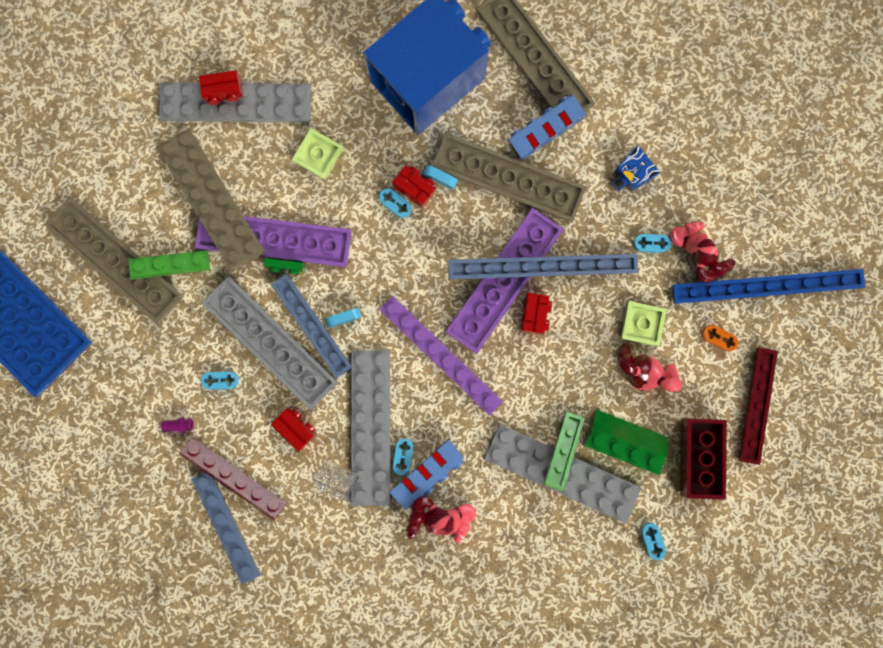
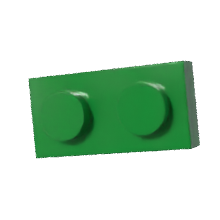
[263,258,305,275]

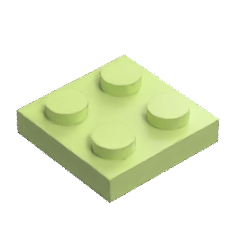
[292,128,344,180]
[620,301,667,347]

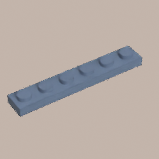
[271,274,352,378]
[191,472,261,585]

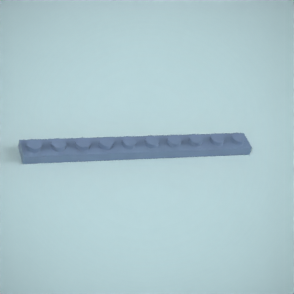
[448,254,638,280]

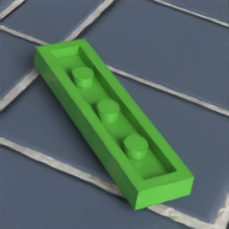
[128,250,210,279]
[544,412,585,492]

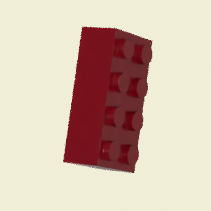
[680,418,727,500]

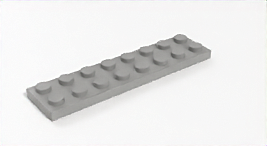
[159,82,311,123]
[202,276,338,410]
[351,350,391,506]
[484,424,642,524]

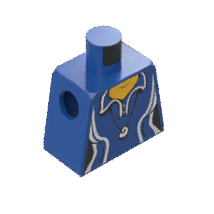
[612,145,661,192]

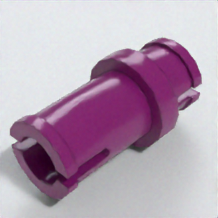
[161,417,194,433]

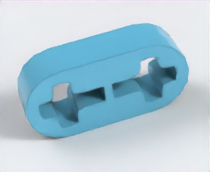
[422,165,458,190]
[379,188,411,218]
[633,234,671,253]
[325,308,362,328]
[201,372,239,390]
[393,438,413,475]
[641,522,666,560]

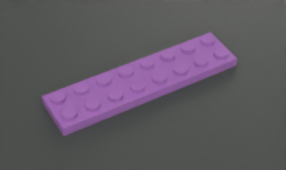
[446,208,564,354]
[195,216,352,268]

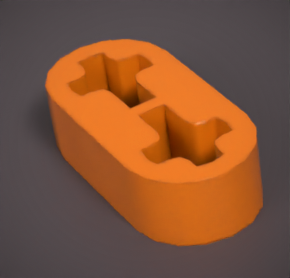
[702,325,738,351]

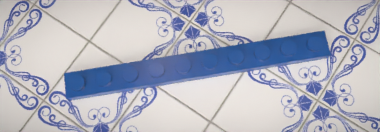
[672,269,865,304]

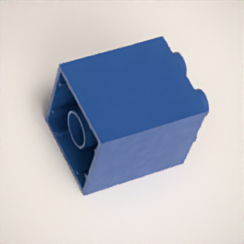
[363,0,491,136]

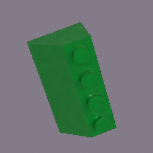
[582,409,668,475]

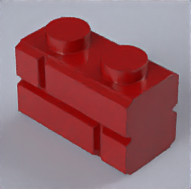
[199,70,244,105]
[392,165,436,209]
[520,292,552,335]
[271,408,317,452]

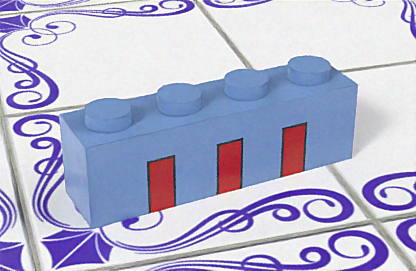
[509,95,586,160]
[390,439,464,510]

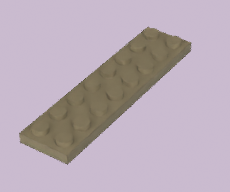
[476,0,595,112]
[156,129,266,272]
[432,133,586,223]
[44,196,184,325]

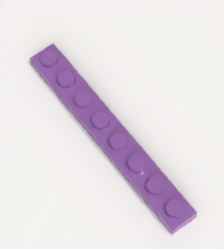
[379,296,503,415]

